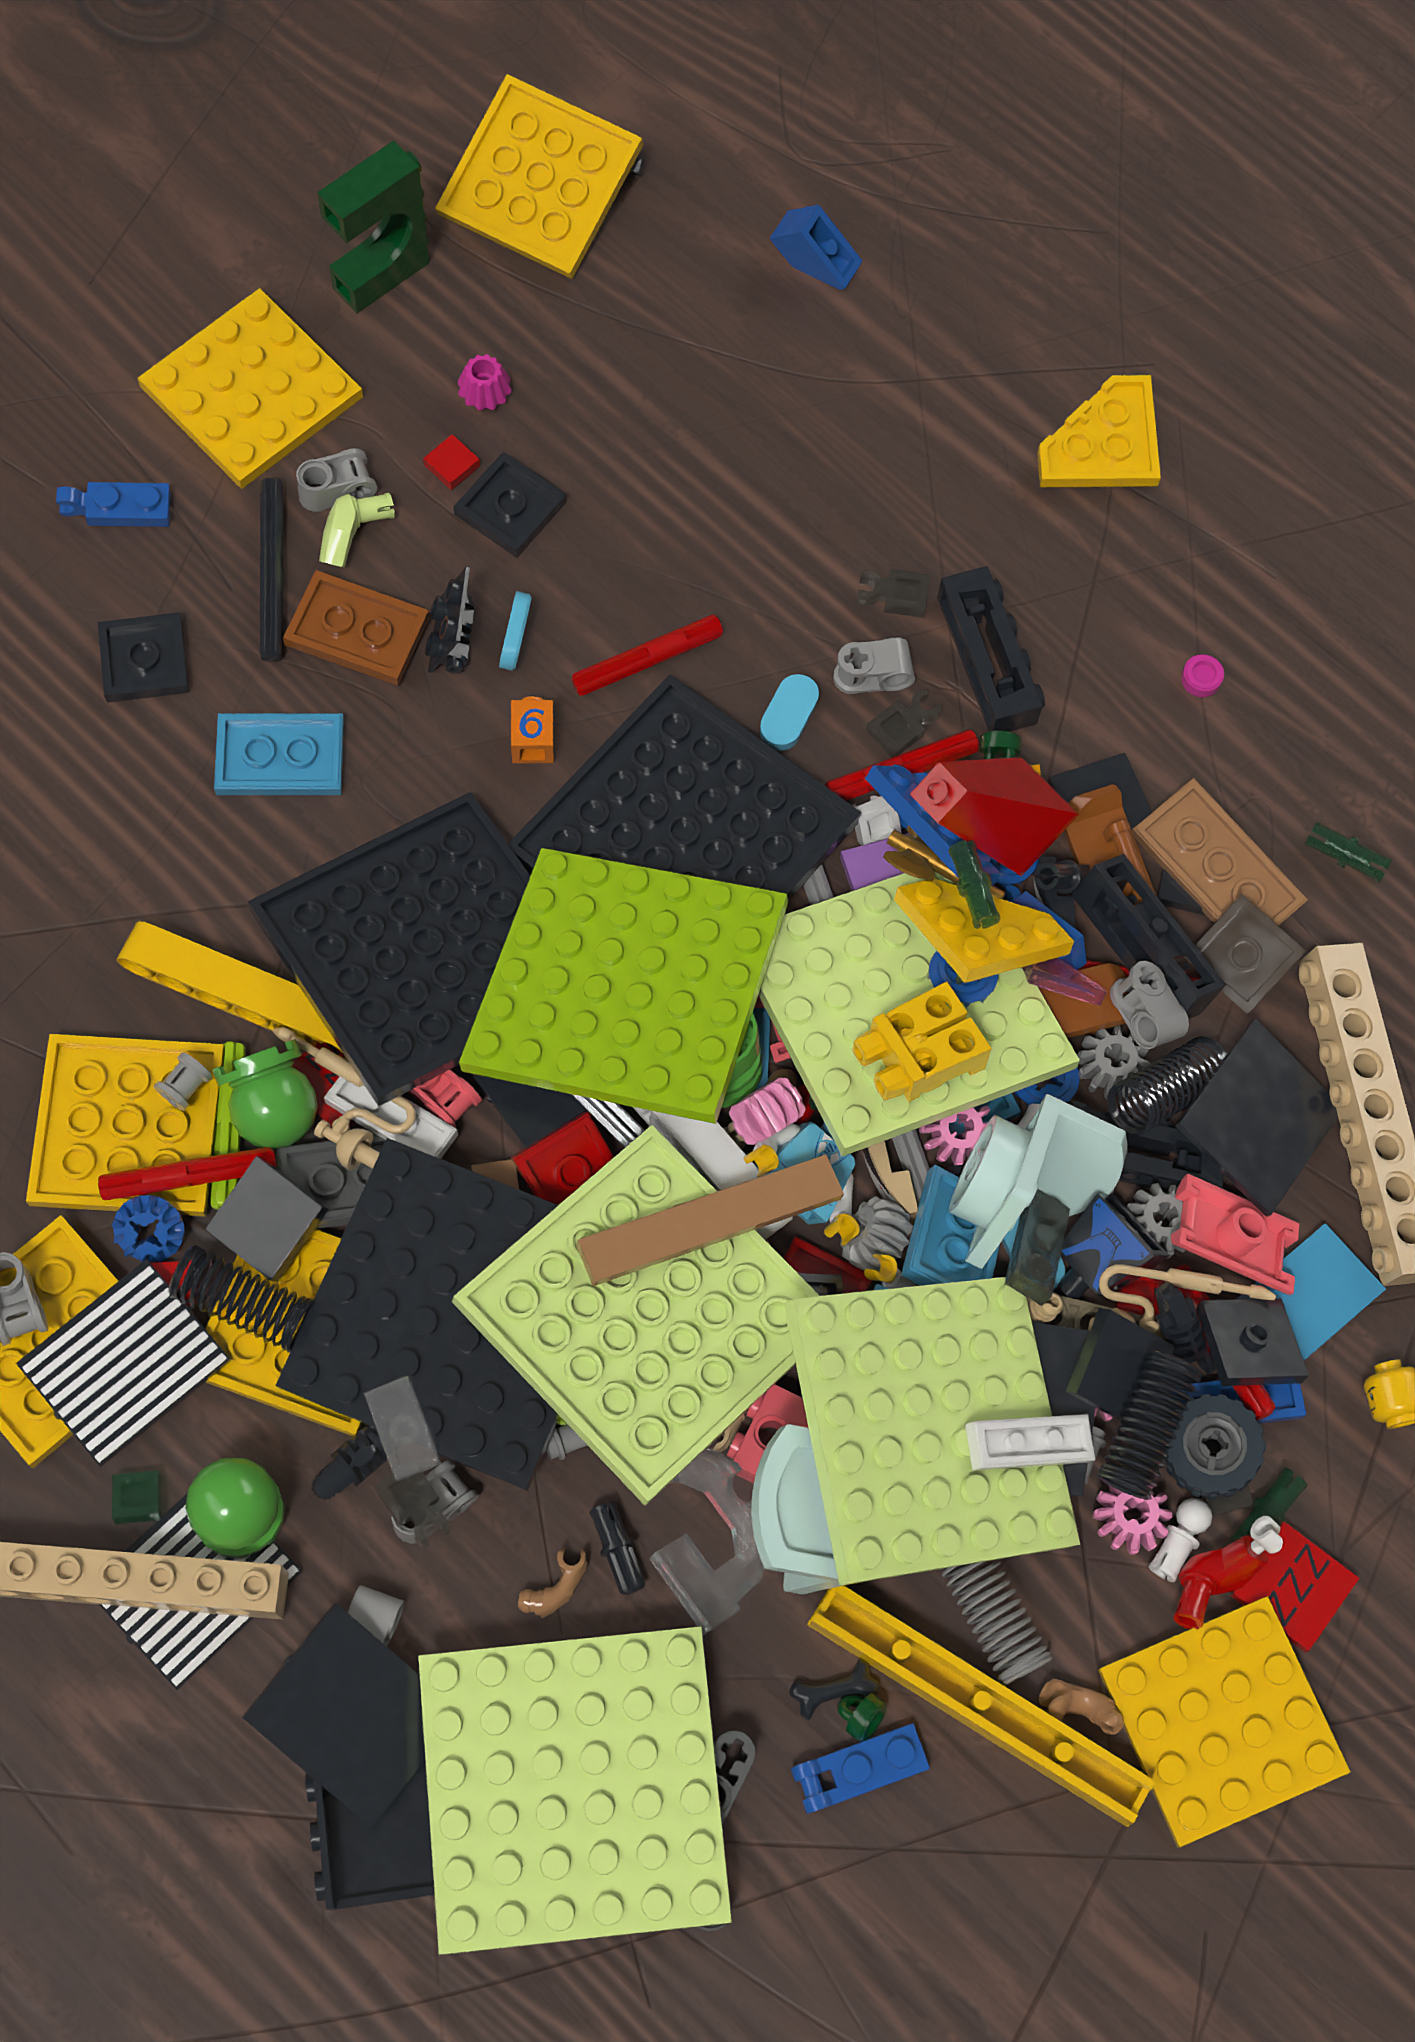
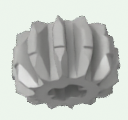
[1077,1025,1150,1100]
[1126,1183,1186,1258]
[840,1196,913,1272]

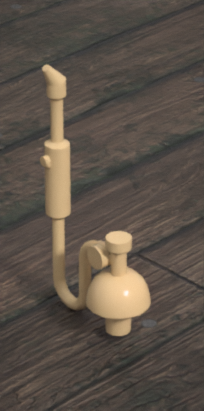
[273,1027,416,1171]
[1088,1264,1276,1339]

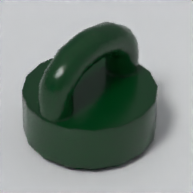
[979,731,1021,759]
[837,1693,887,1742]

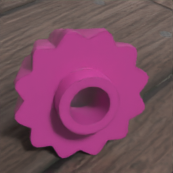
[458,354,511,411]

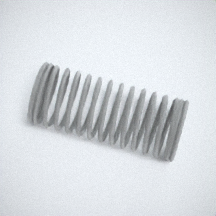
[939,1561,1053,1686]

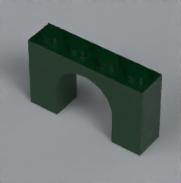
[317,140,429,314]

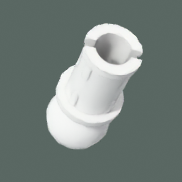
[1149,1498,1212,1582]

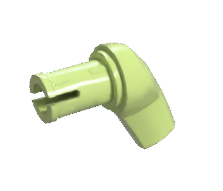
[319,493,395,567]

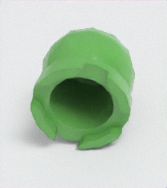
[212,1039,318,1149]
[185,1457,285,1559]

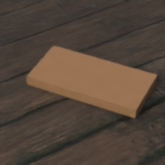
[1132,778,1308,926]

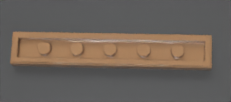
[576,1155,844,1286]

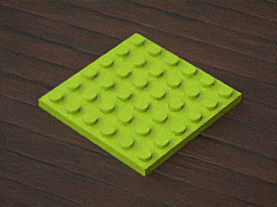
[459,848,788,1124]

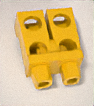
[852,982,992,1102]

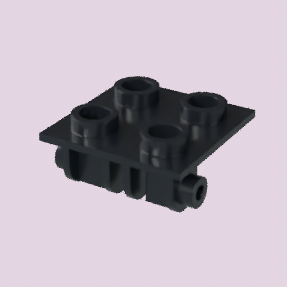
[425,566,475,674]

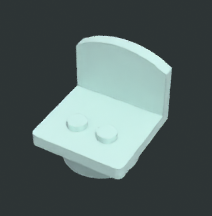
[949,1094,1127,1269]
[751,1424,842,1594]

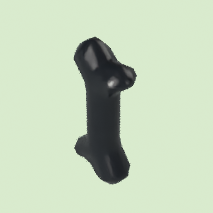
[789,1659,880,1720]

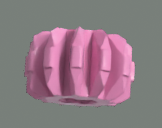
[729,1077,806,1145]
[919,1106,990,1165]
[1093,1486,1172,1555]

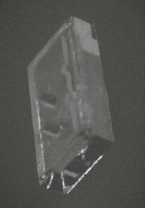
[364,1376,441,1481]

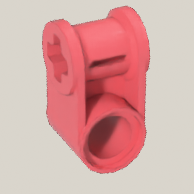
[407,1070,482,1128]

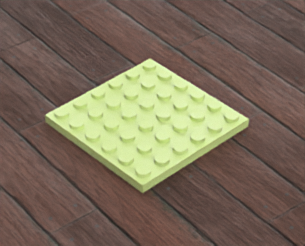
[758,872,1080,1156]
[452,1125,819,1506]
[784,1276,1080,1586]
[419,1627,731,1955]

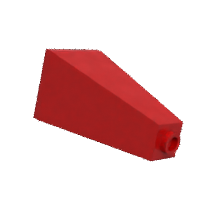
[910,757,1079,876]

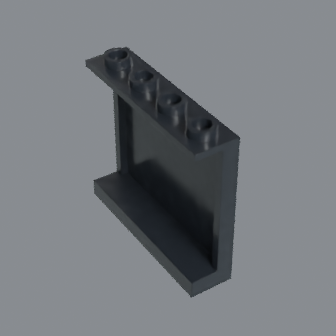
[305,1760,435,1911]

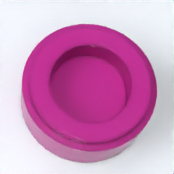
[1181,655,1224,697]

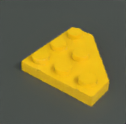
[1037,375,1161,487]
[894,879,1074,983]

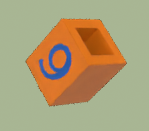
[511,696,554,763]

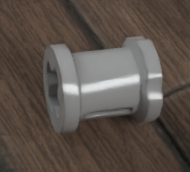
[153,1052,213,1111]

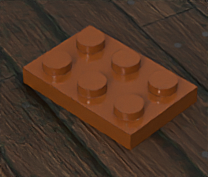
[283,570,430,686]

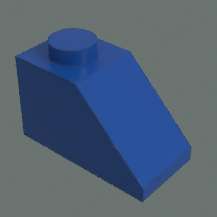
[769,204,862,290]

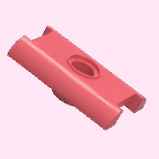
[1171,1173,1299,1295]

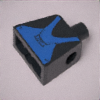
[1058,1193,1169,1300]

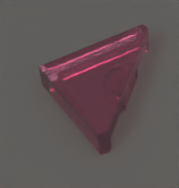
[1022,957,1107,1005]

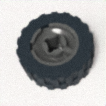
[1162,1394,1266,1500]

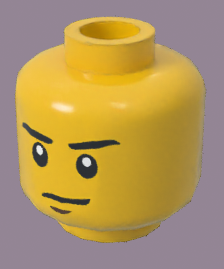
[1364,1360,1415,1429]

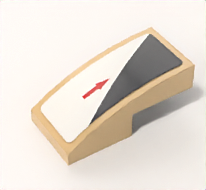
[862,1141,918,1224]

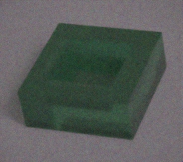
[112,1471,161,1525]

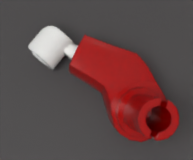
[1173,1516,1283,1630]

